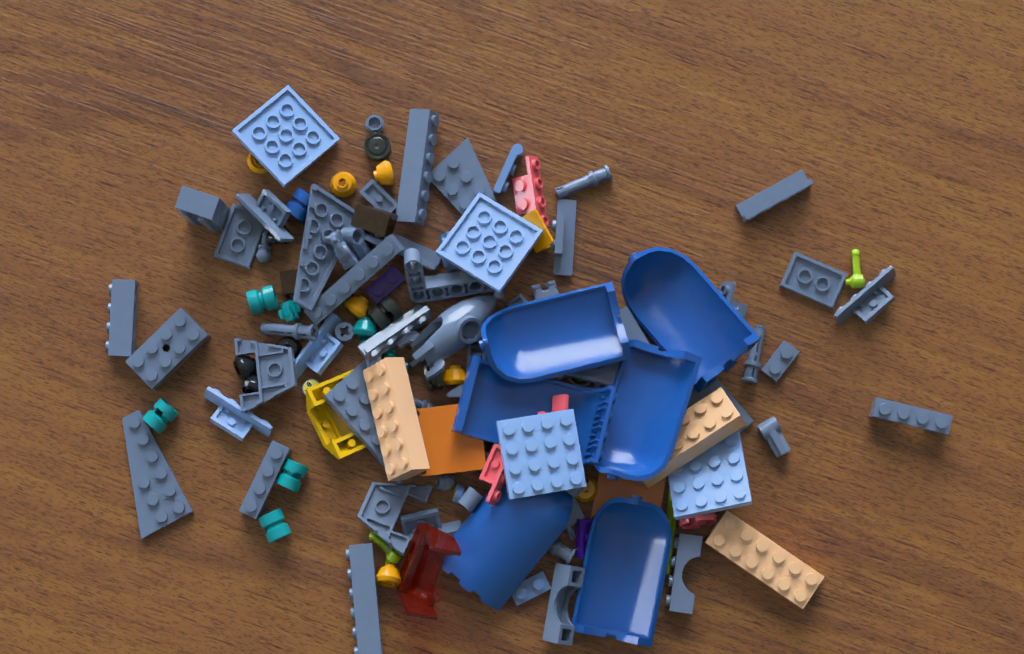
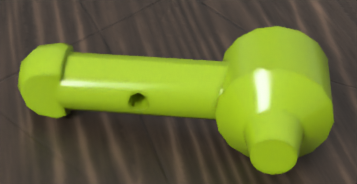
[845,249,865,289]
[369,531,403,564]

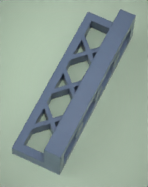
[735,170,813,223]
[364,232,442,273]
[358,304,431,363]

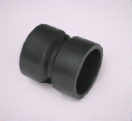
[367,295,403,330]

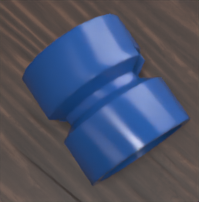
[285,188,310,223]

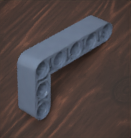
[403,248,495,303]

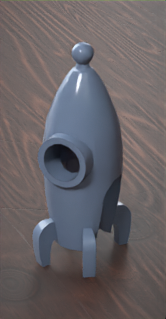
[396,290,505,380]

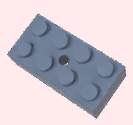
[175,185,230,232]
[125,308,211,390]

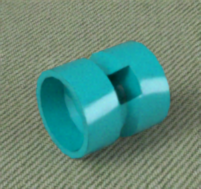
[246,285,279,315]
[142,398,179,434]
[275,458,309,493]
[258,508,292,543]

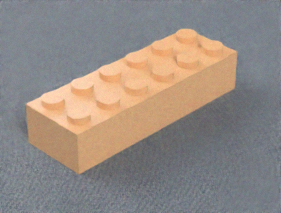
[363,357,430,481]
[643,387,746,488]
[704,510,824,609]

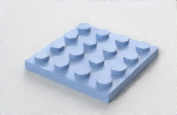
[232,85,340,187]
[436,192,543,293]
[496,409,586,500]
[668,432,753,520]

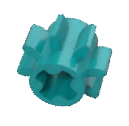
[278,300,302,323]

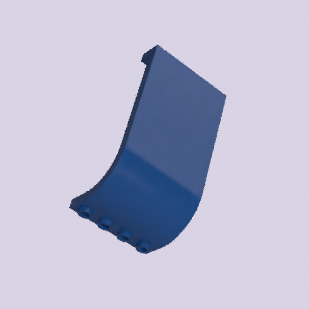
[451,355,617,466]

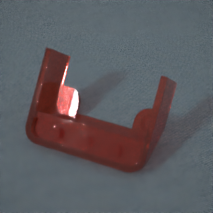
[396,522,462,620]

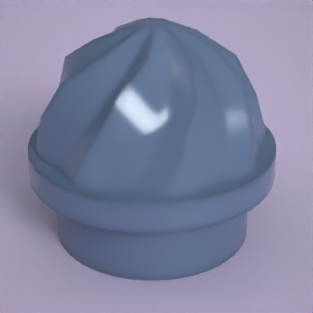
[436,474,455,491]

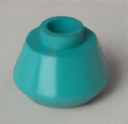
[352,317,378,339]

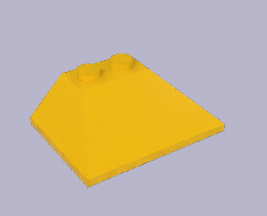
[305,369,366,460]

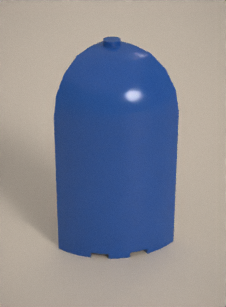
[621,247,761,393]
[479,282,632,383]
[595,339,702,482]
[435,484,573,611]
[572,495,672,647]

